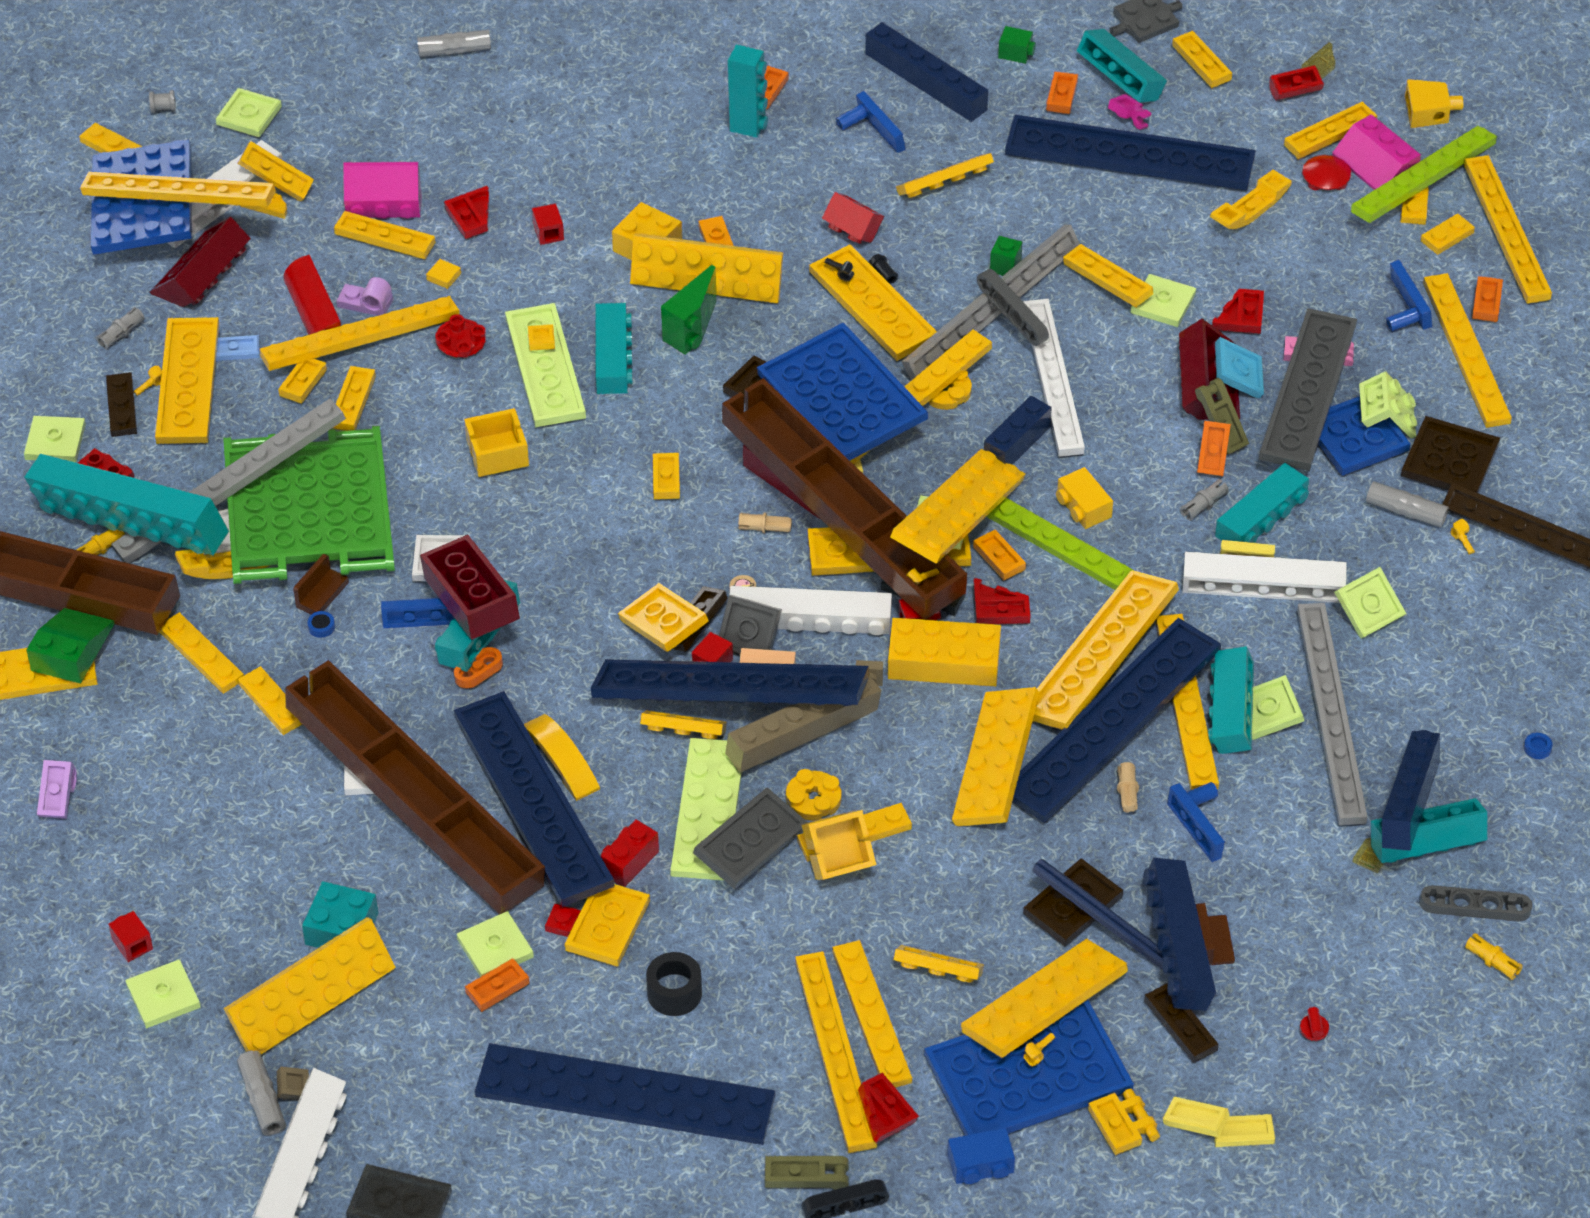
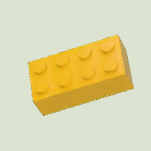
[888,618,1001,687]

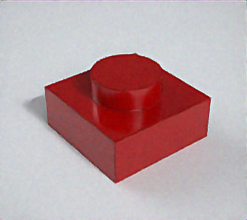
[545,904,581,937]

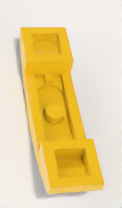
[1210,170,1292,229]
[175,549,271,579]
[524,714,600,801]

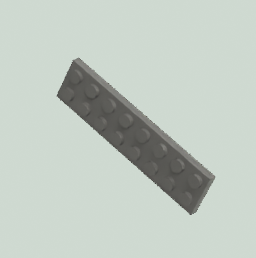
[1259,308,1357,471]

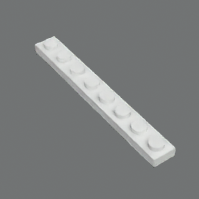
[1023,299,1085,457]

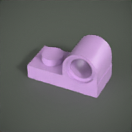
[336,277,393,316]
[37,760,77,819]

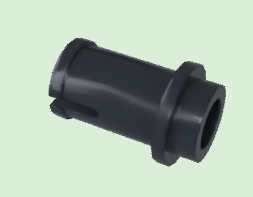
[869,254,898,284]

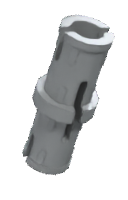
[96,307,145,350]
[1180,479,1229,521]

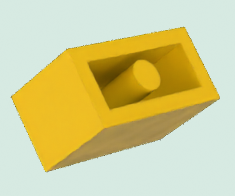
[1056,467,1113,529]

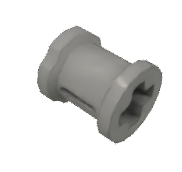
[149,90,176,113]

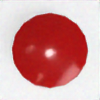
[1302,155,1351,190]
[435,314,486,357]

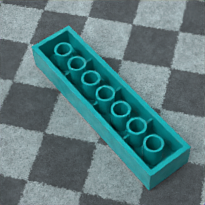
[24,453,229,556]

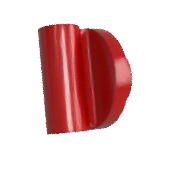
[1300,1007,1329,1041]

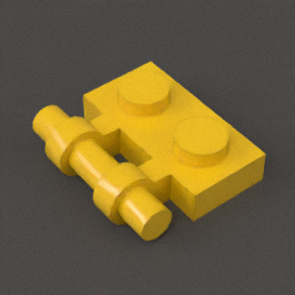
[1088,1089,1160,1155]

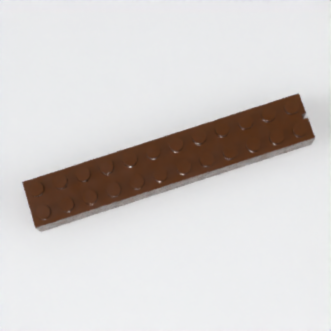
[722,378,967,620]
[0,531,180,635]
[285,660,545,915]

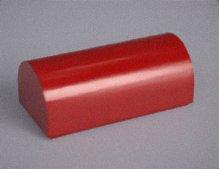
[1269,65,1324,101]

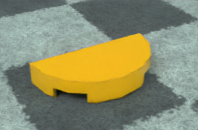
[240,193,287,219]

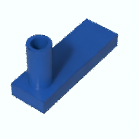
[835,91,906,153]
[1386,260,1432,332]
[381,598,455,628]
[1167,782,1225,862]

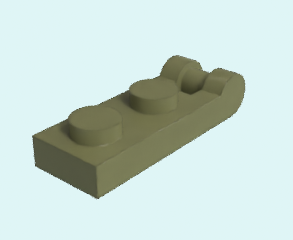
[1195,378,1249,455]
[765,1156,849,1190]

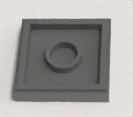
[719,595,782,654]

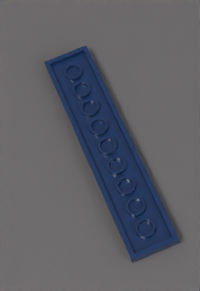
[1005,114,1256,191]
[1012,618,1221,823]
[590,659,870,706]
[454,691,615,907]
[475,1043,775,1145]

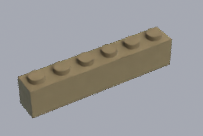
[725,676,882,773]

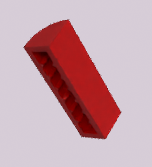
[283,254,341,335]

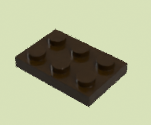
[1023,858,1123,946]

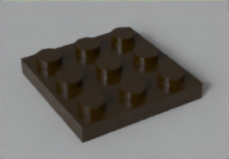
[1401,416,1500,493]

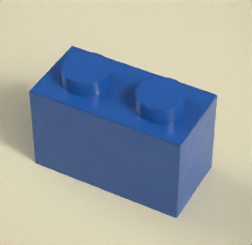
[947,1128,1015,1184]

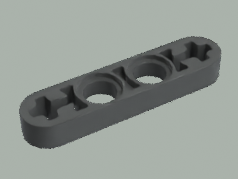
[977,269,1049,346]
[1419,885,1533,922]

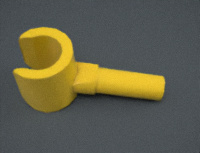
[134,365,162,396]
[1450,519,1475,555]
[907,568,939,585]
[1023,1033,1055,1066]

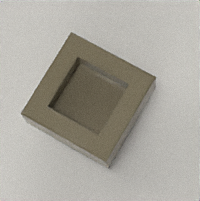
[856,660,883,686]
[277,1066,309,1100]

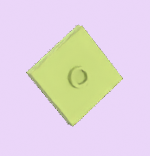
[216,88,282,138]
[1131,274,1196,327]
[24,416,86,462]
[1334,567,1406,639]
[1252,675,1305,740]
[457,911,534,977]
[125,959,201,1028]

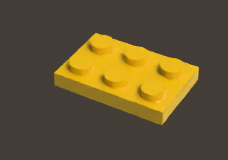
[618,583,709,652]
[565,884,650,967]

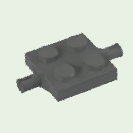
[1109,0,1183,43]

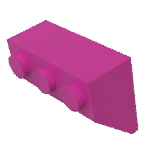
[1332,114,1421,190]
[343,162,422,219]

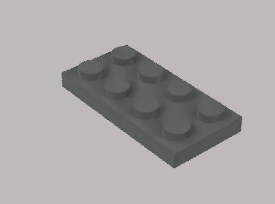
[693,787,808,889]

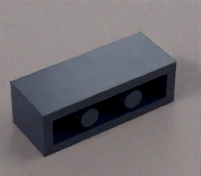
[984,396,1052,464]

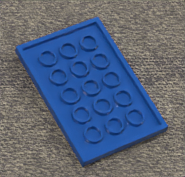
[91,139,192,255]
[757,322,928,461]
[924,999,1134,1136]

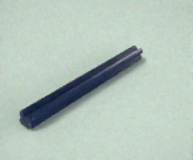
[1032,859,1163,970]

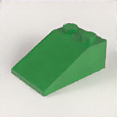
[661,265,717,355]
[26,608,115,684]

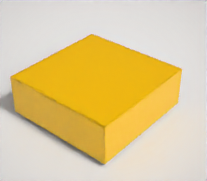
[426,259,461,289]
[528,324,555,351]

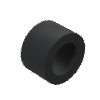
[646,952,702,1016]

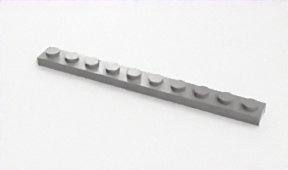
[902,225,1080,380]
[112,399,346,563]
[1297,603,1367,825]

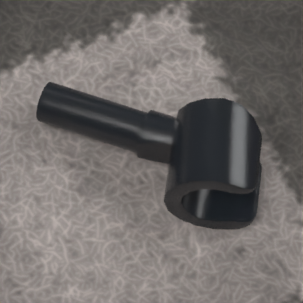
[825,258,854,282]

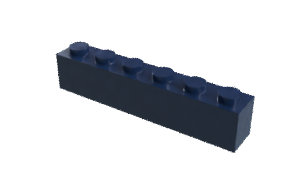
[865,22,988,122]
[1382,730,1440,851]
[1143,857,1216,1011]

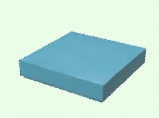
[1215,337,1264,398]

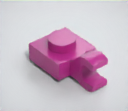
[1108,94,1151,130]

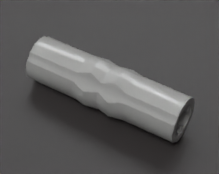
[417,29,491,57]
[1366,481,1449,528]
[237,1051,286,1136]

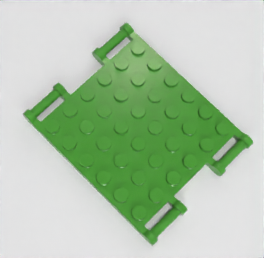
[223,426,395,584]

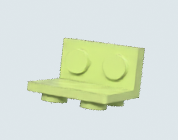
[1359,371,1417,439]

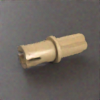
[738,512,792,533]
[1117,762,1139,813]

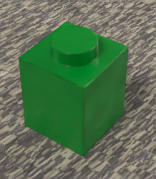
[998,26,1036,64]
[990,236,1023,276]

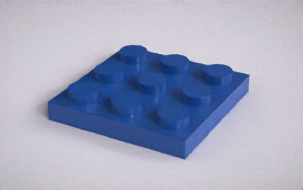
[1319,396,1411,476]

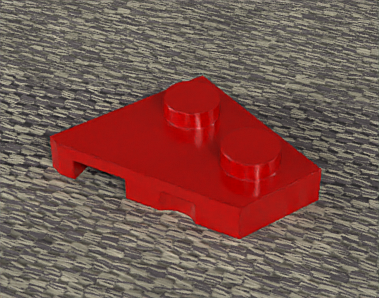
[444,186,489,239]
[1212,288,1264,334]
[973,578,1031,624]
[858,1072,919,1143]

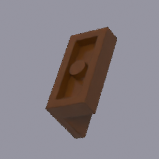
[293,554,349,615]
[1196,903,1235,965]

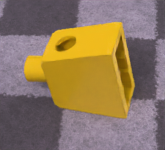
[1405,79,1463,128]

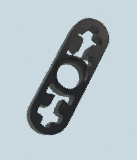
[801,1179,889,1218]

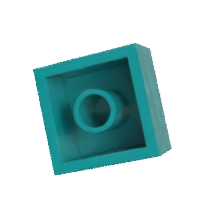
[302,881,379,948]

